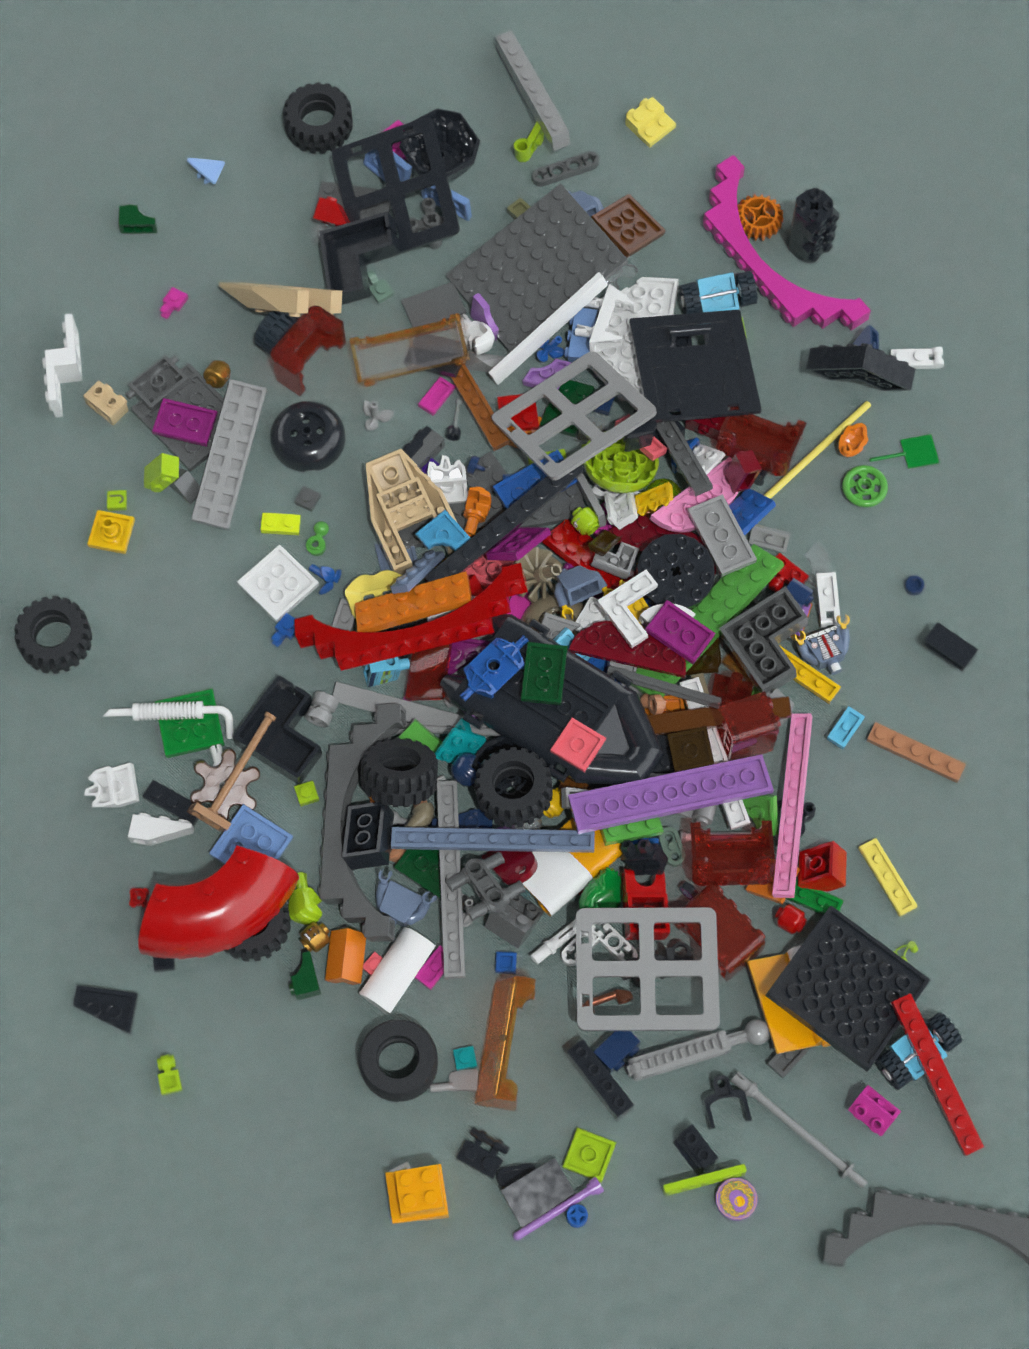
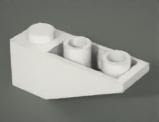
[128,813,194,846]

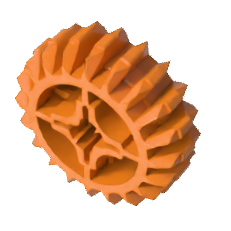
[737,193,784,241]

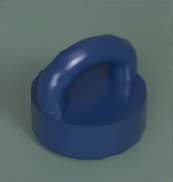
[466,455,486,475]

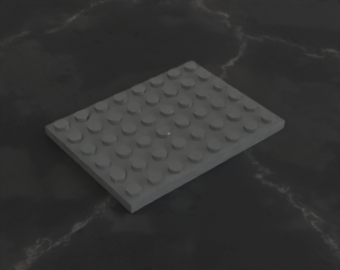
[446,183,628,352]

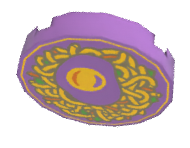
[716,1178,758,1221]

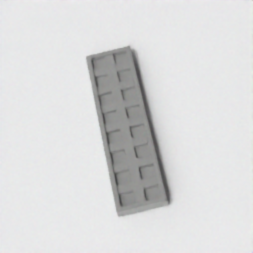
[191,379,267,531]

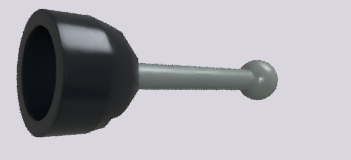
[445,398,463,441]

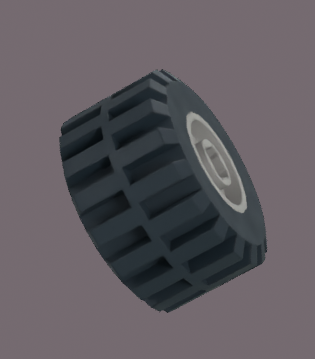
[254,311,302,358]

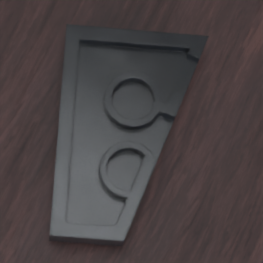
[73,985,139,1035]

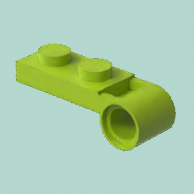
[514,121,544,162]

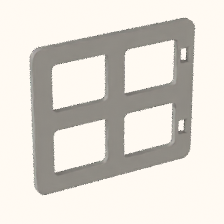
[492,352,657,480]
[576,908,720,1031]

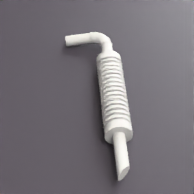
[102,701,234,739]

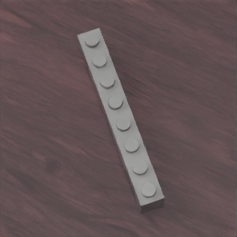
[495,30,570,151]

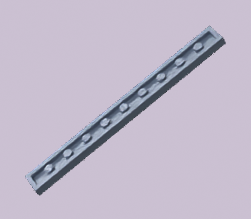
[391,827,595,853]

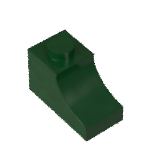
[118,204,158,234]
[289,951,321,1001]

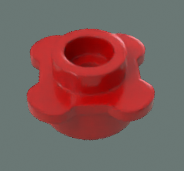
[129,888,149,908]

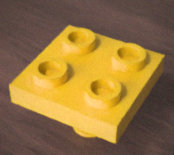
[87,510,135,554]

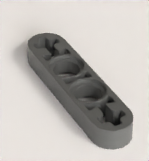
[532,151,599,187]

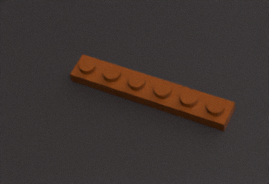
[449,362,511,451]

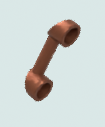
[582,989,634,1014]

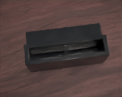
[922,622,979,672]

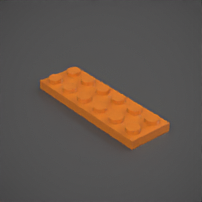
[355,571,472,632]

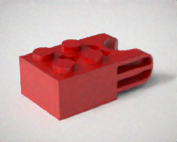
[621,869,670,940]

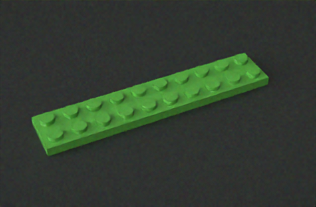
[631,544,784,698]

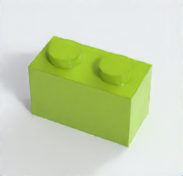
[144,453,179,492]

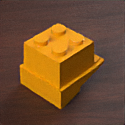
[385,1164,449,1224]

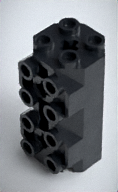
[788,188,840,264]

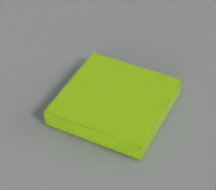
[562,1128,616,1183]

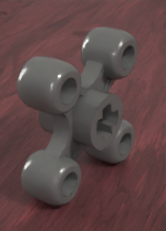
[410,198,459,249]

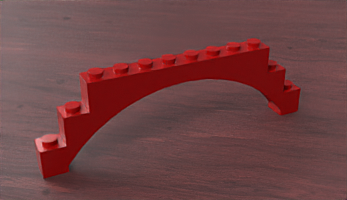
[294,563,528,671]

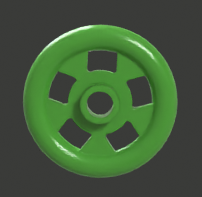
[842,465,888,507]

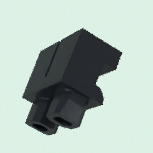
[620,839,668,876]

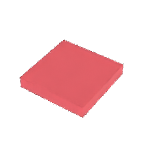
[550,718,606,773]

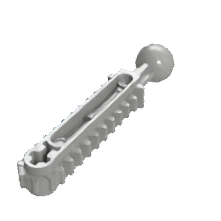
[626,1019,770,1081]

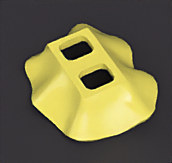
[345,570,403,619]

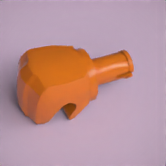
[463,487,492,538]

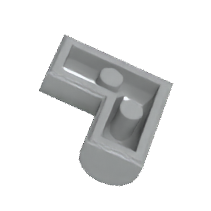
[591,542,639,580]

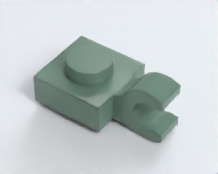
[368,270,394,304]

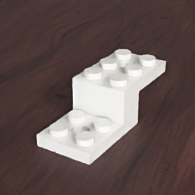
[42,314,83,418]

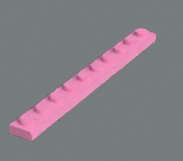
[772,713,813,898]

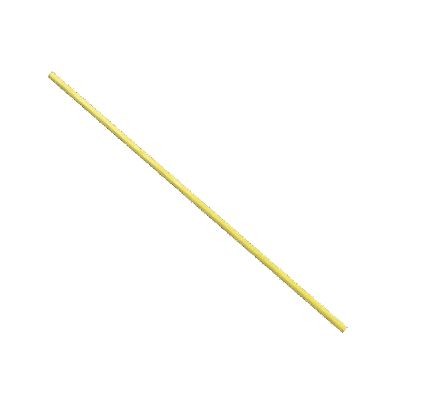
[764,401,871,499]

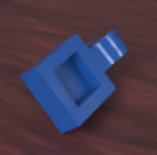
[271,613,295,647]

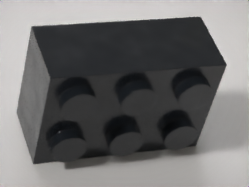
[342,802,394,870]

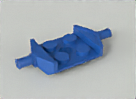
[459,635,529,702]

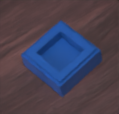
[495,952,517,974]

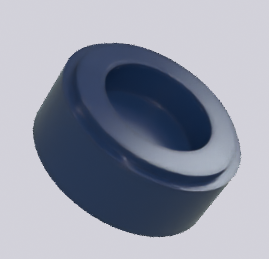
[904,575,925,596]

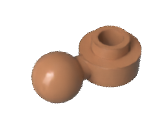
[640,693,666,715]

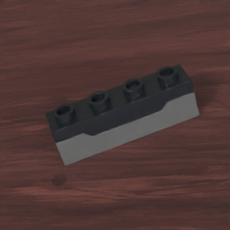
[403,426,445,470]
[566,1039,634,1122]

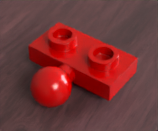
[768,553,809,592]

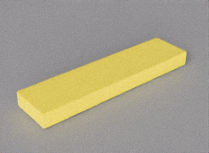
[858,838,918,917]

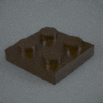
[667,726,715,772]

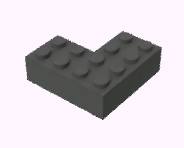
[719,586,808,697]

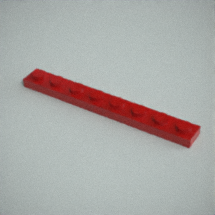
[891,993,984,1156]

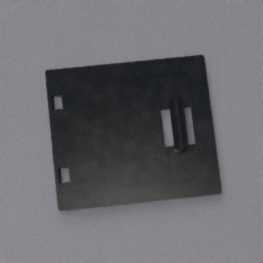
[629,310,762,423]

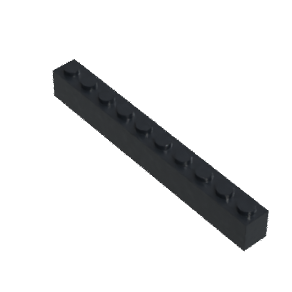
[423,465,584,583]

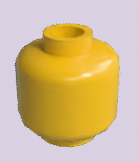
[543,788,564,818]

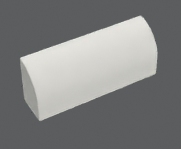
[359,927,436,1013]

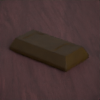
[588,530,621,557]

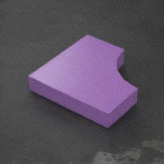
[470,293,499,341]
[522,359,571,389]

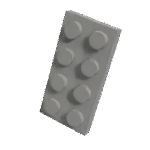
[687,494,757,577]

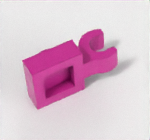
[160,287,189,319]

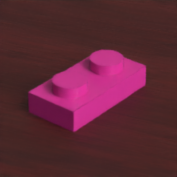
[415,945,444,990]

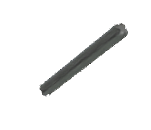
[607,666,721,709]

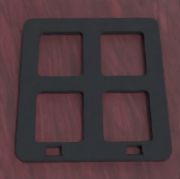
[332,117,460,265]

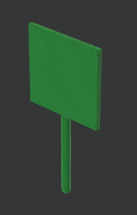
[869,434,940,469]

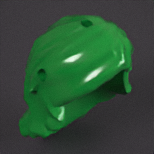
[579,867,621,909]

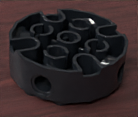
[635,534,715,610]

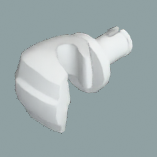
[457,314,495,355]

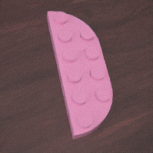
[650,457,738,532]

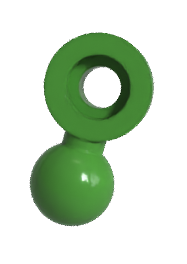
[306,521,329,556]

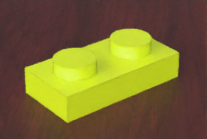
[261,513,301,535]

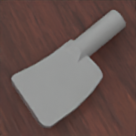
[430,1069,478,1093]

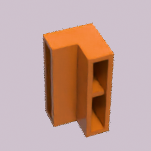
[325,928,366,985]

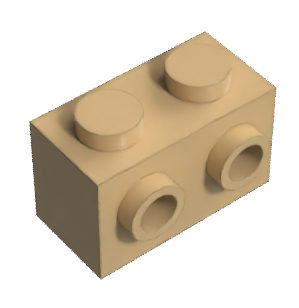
[83,380,129,426]

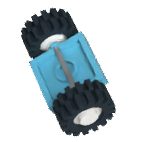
[679,271,758,314]
[876,1012,962,1090]

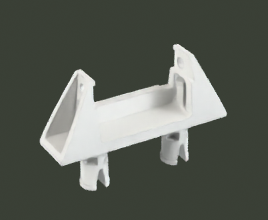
[575,284,634,353]

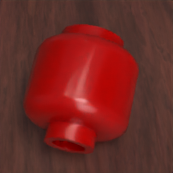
[775,904,807,934]

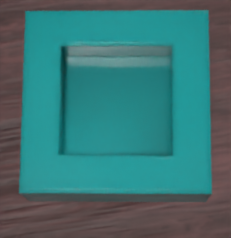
[453,1046,477,1071]

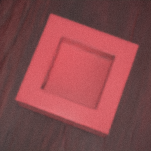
[363,952,383,976]

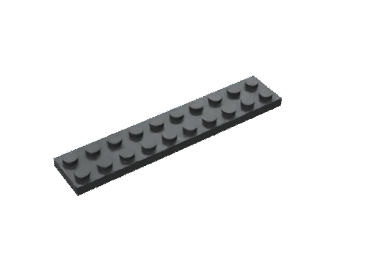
[398,484,585,549]

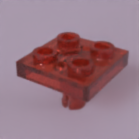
[711,672,753,706]

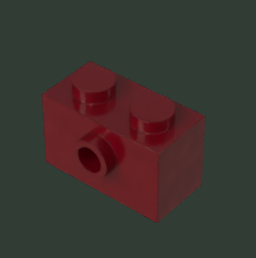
[685,416,729,441]
[724,450,762,493]

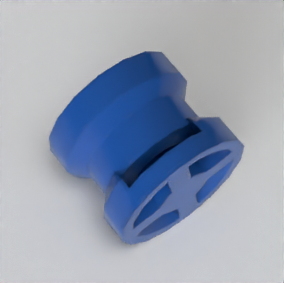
[567,1204,588,1228]

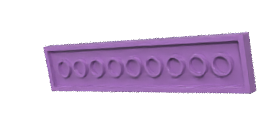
[568,754,774,834]

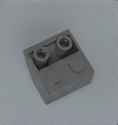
[484,895,544,949]

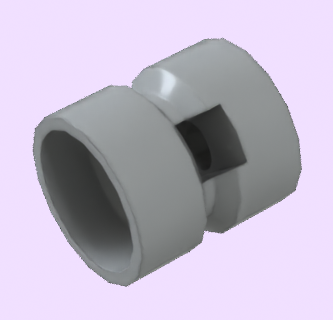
[305,691,339,728]

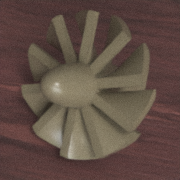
[513,547,563,603]

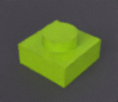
[294,781,320,807]

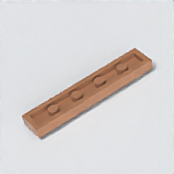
[867,722,966,783]

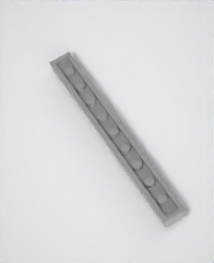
[437,781,465,979]

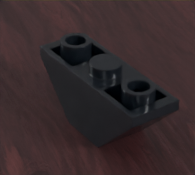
[623,409,658,452]

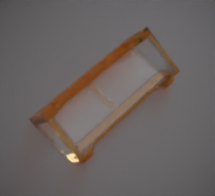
[349,313,471,387]

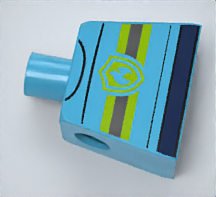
[363,657,410,688]

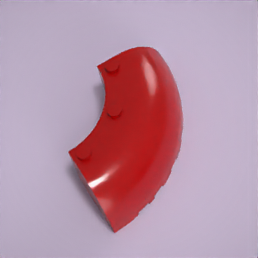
[138,845,299,959]

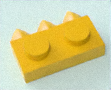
[635,482,674,516]

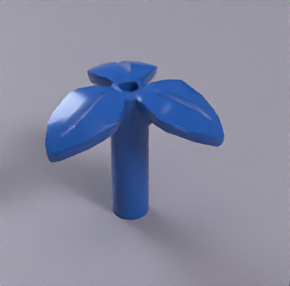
[537,336,565,362]
[309,564,342,595]

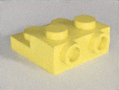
[625,97,676,148]

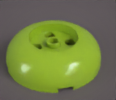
[583,431,659,493]

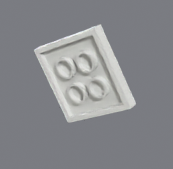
[237,545,319,623]

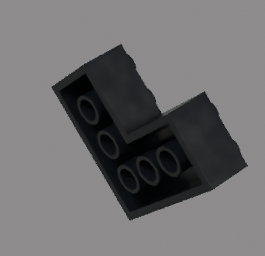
[806,343,916,391]

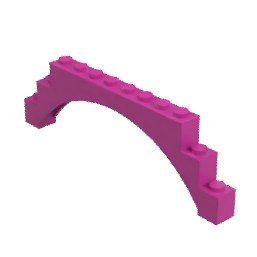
[703,155,871,331]

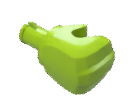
[289,872,322,925]

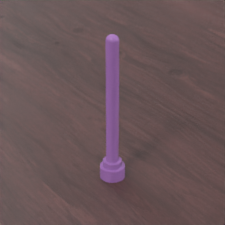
[513,1176,604,1240]

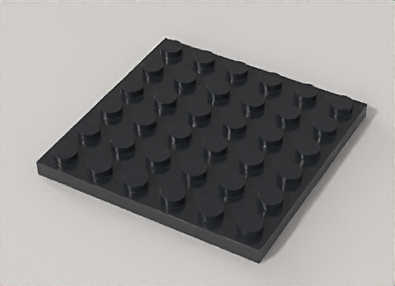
[765,906,931,1072]

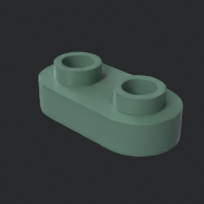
[659,827,685,867]

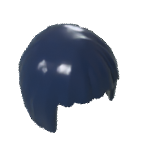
[451,753,481,786]

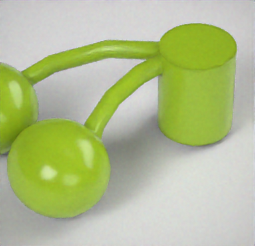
[893,941,918,962]

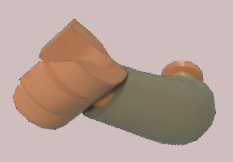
[389,800,435,862]

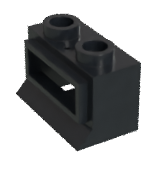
[673,1124,718,1176]

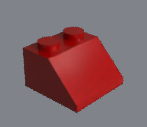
[798,841,847,892]

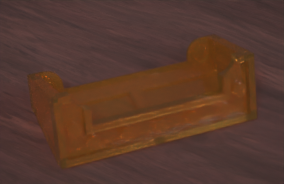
[475,976,536,1111]

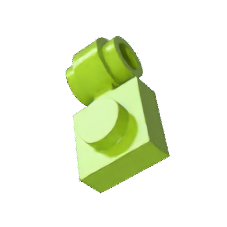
[157,1054,183,1096]

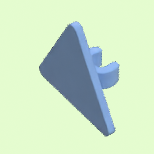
[187,158,225,184]

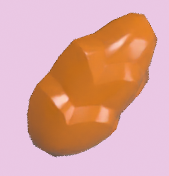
[838,423,868,458]

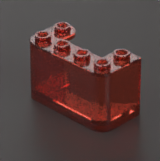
[271,305,346,396]
[716,406,807,476]
[717,691,781,761]
[690,820,775,886]
[673,883,766,982]

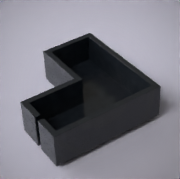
[319,211,400,305]
[233,675,322,785]

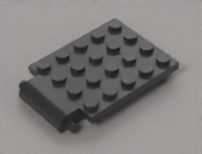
[125,355,224,472]

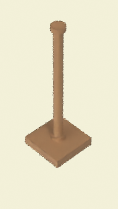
[187,712,276,832]

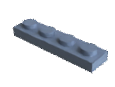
[390,550,445,594]

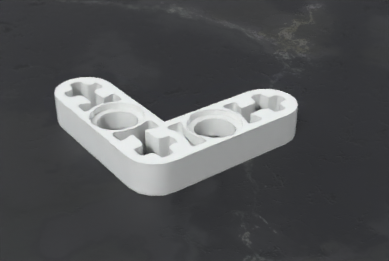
[561,923,638,966]

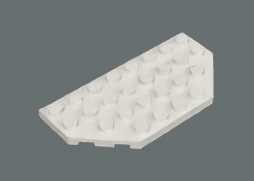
[590,277,679,401]

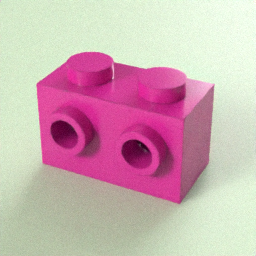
[848,1085,901,1137]

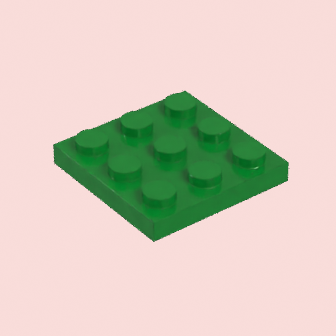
[155,689,225,758]

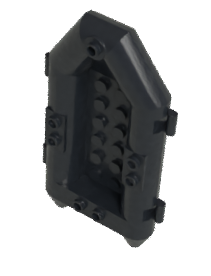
[440,614,664,785]

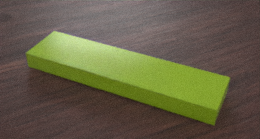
[662,1164,747,1196]

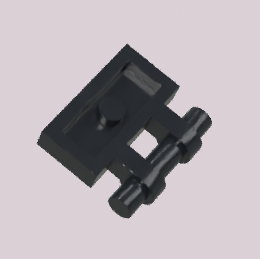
[456,1127,510,1180]

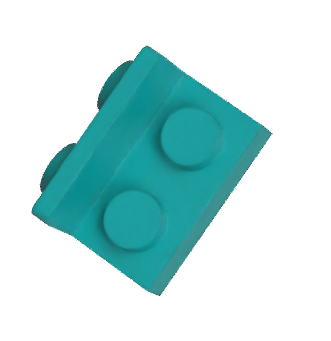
[435,718,486,764]

